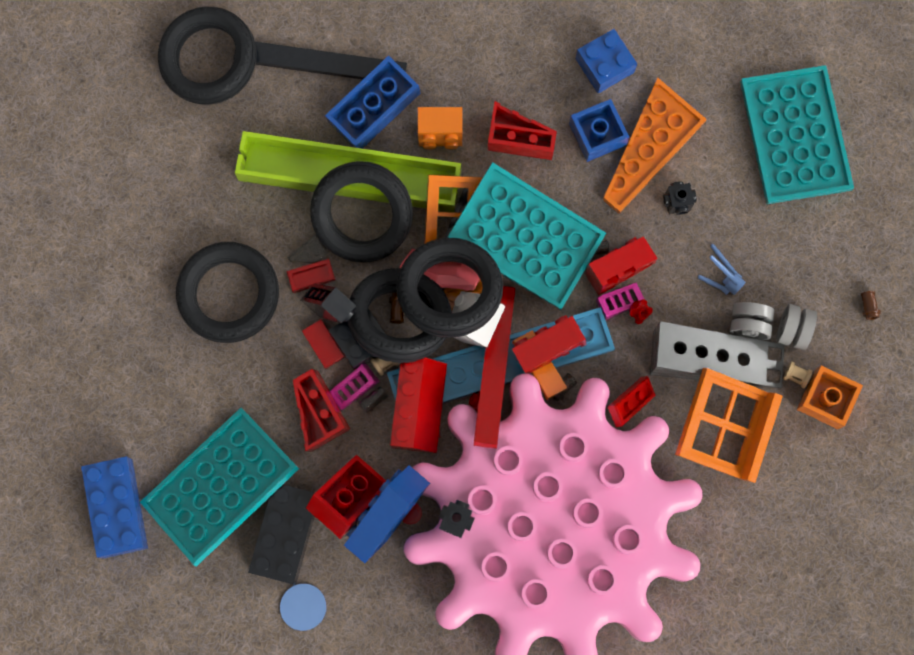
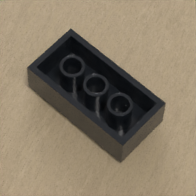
[248,485,315,585]

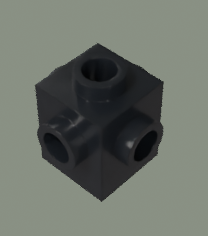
[663,181,697,215]
[439,500,475,539]

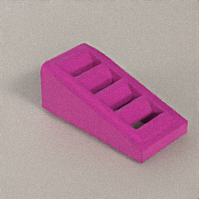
[596,282,644,320]
[330,364,380,410]

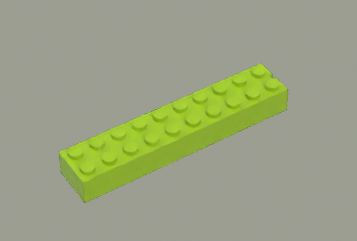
[235,131,461,212]

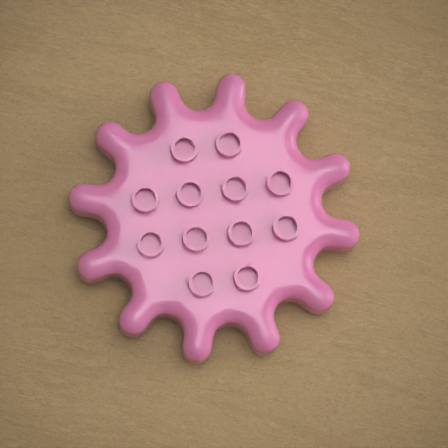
[404,373,702,655]

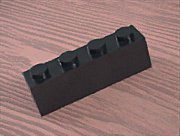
[300,283,356,323]

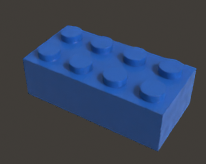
[325,56,421,149]
[81,456,148,559]
[344,465,430,563]

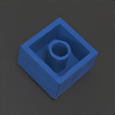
[575,29,637,94]
[569,99,629,162]

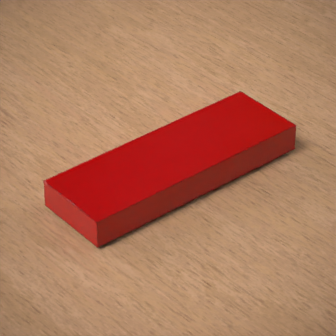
[608,376,656,427]

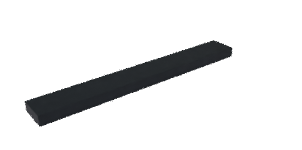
[233,42,407,80]

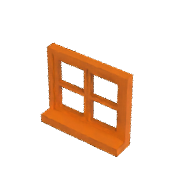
[424,174,483,244]
[675,368,783,483]

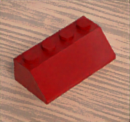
[390,358,447,454]

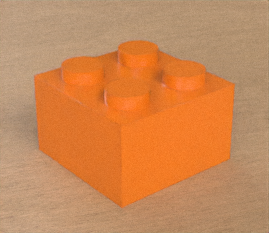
[418,107,462,150]
[797,365,863,429]

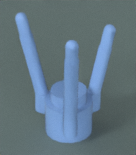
[698,244,746,295]

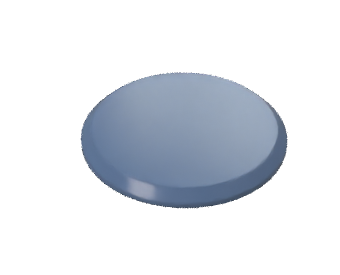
[280,584,326,631]

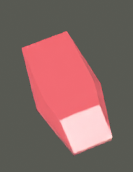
[400,249,480,291]

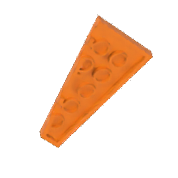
[603,78,707,214]

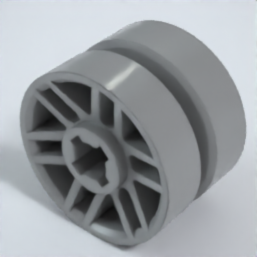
[730,302,775,340]
[776,303,817,350]

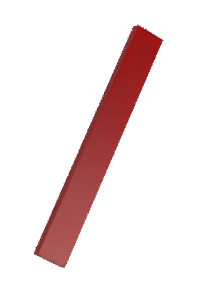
[473,286,515,449]

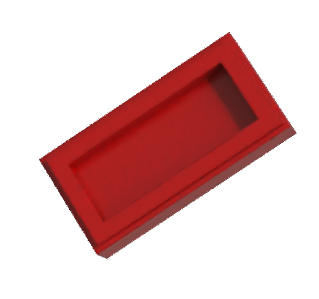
[287,259,336,293]
[302,319,344,370]

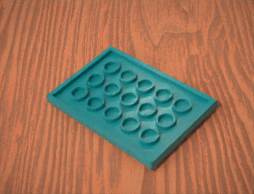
[740,65,854,204]
[447,162,606,310]
[140,407,299,567]

